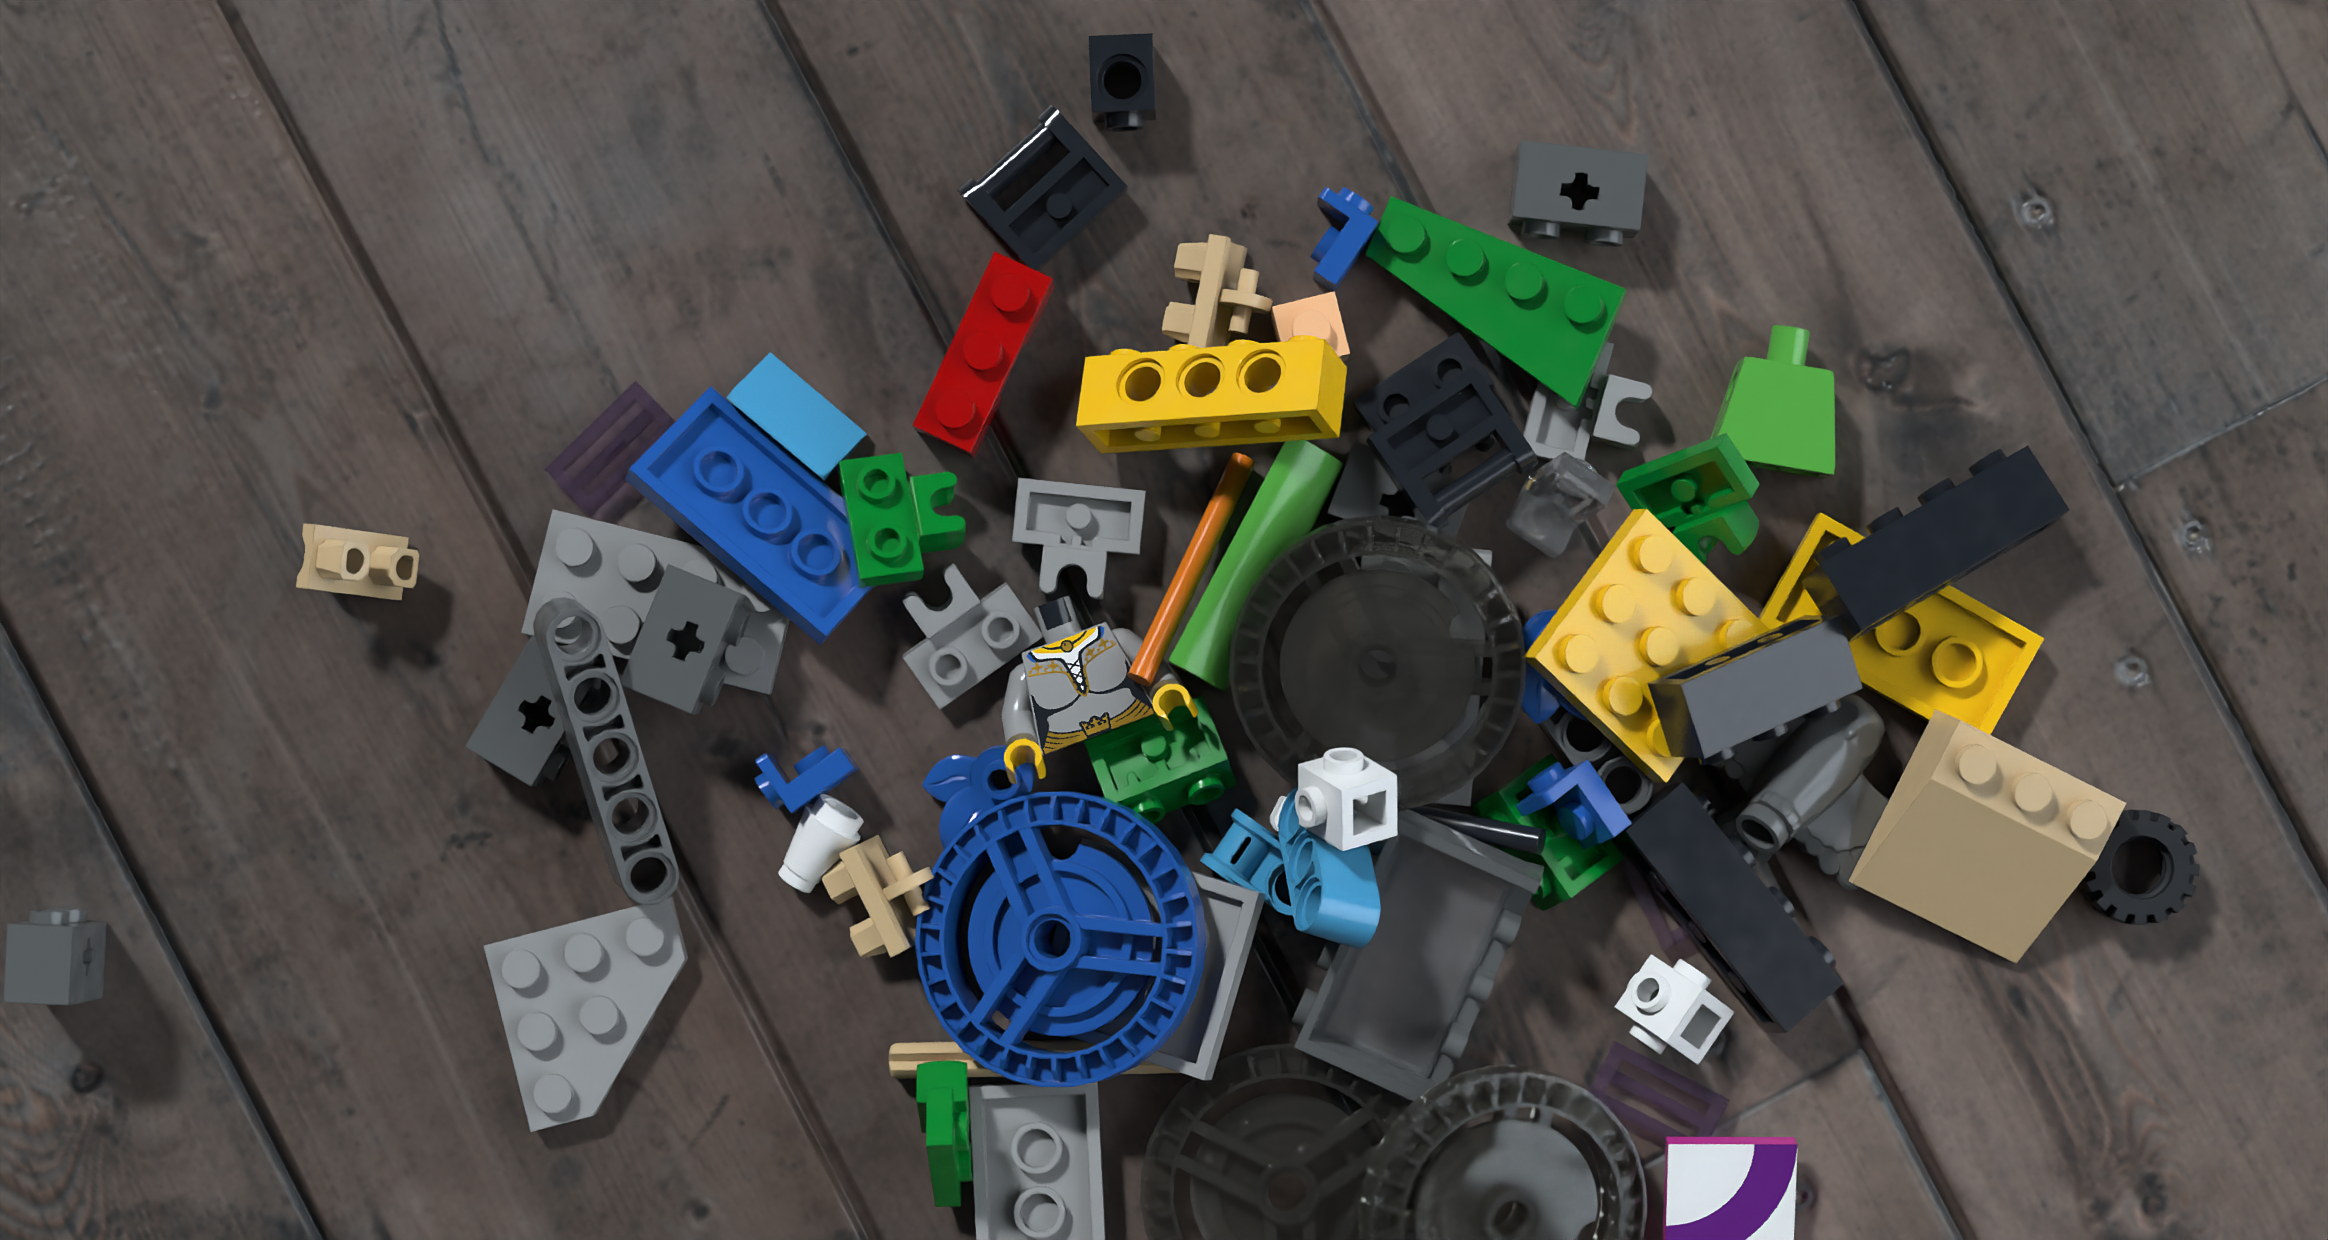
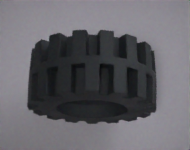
[2080,810,2200,925]

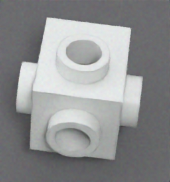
[1295,747,1397,851]
[1615,954,1734,1065]

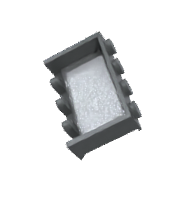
[1291,804,1545,1111]

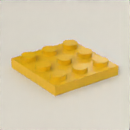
[1523,509,1770,783]

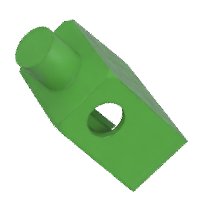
[1710,325,1835,479]

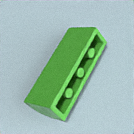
[1168,440,1345,693]

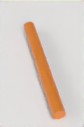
[1127,453,1255,686]

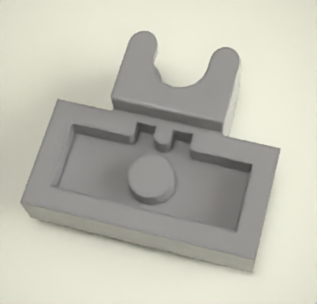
[1523,342,1652,469]
[1012,478,1146,600]
[901,562,1043,709]

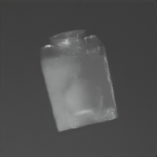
[1506,451,1616,558]

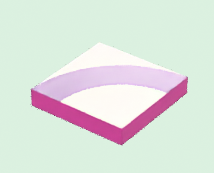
[1663,1137,1798,1240]

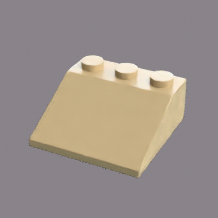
[1849,709,2126,963]

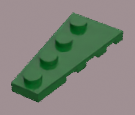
[1366,196,1627,410]

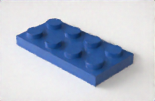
[625,386,875,645]

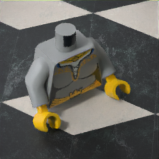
[1001,596,1198,784]

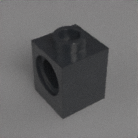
[1089,33,1156,132]

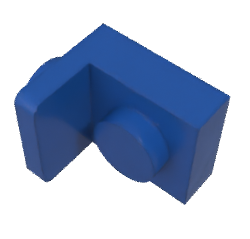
[1310,187,1378,292]
[754,745,860,813]
[1516,759,1632,850]

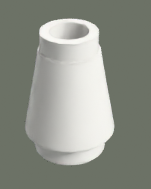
[778,794,864,893]

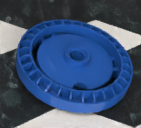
[915,792,1207,1087]

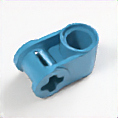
[1200,808,1293,916]

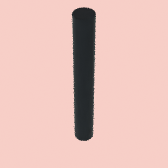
[1397,801,1546,854]

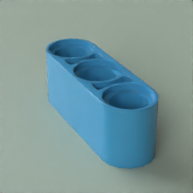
[1278,787,1381,949]

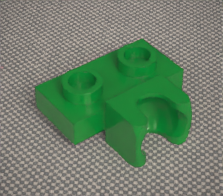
[1616,433,1760,565]
[838,452,966,588]
[917,1061,973,1207]

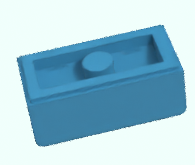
[726,352,868,482]

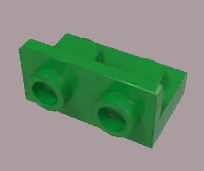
[1084,695,1237,824]
[1472,753,1624,911]

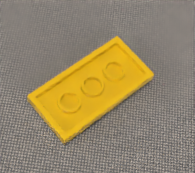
[1758,512,2044,735]

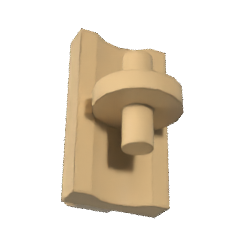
[1162,234,1273,348]
[296,523,419,601]
[821,835,934,958]

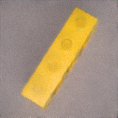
[1076,335,1347,454]

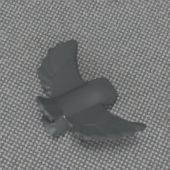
[1709,694,1890,891]

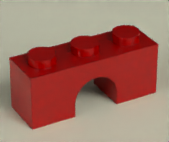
[912,251,1055,458]

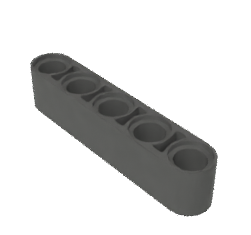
[533,597,679,905]

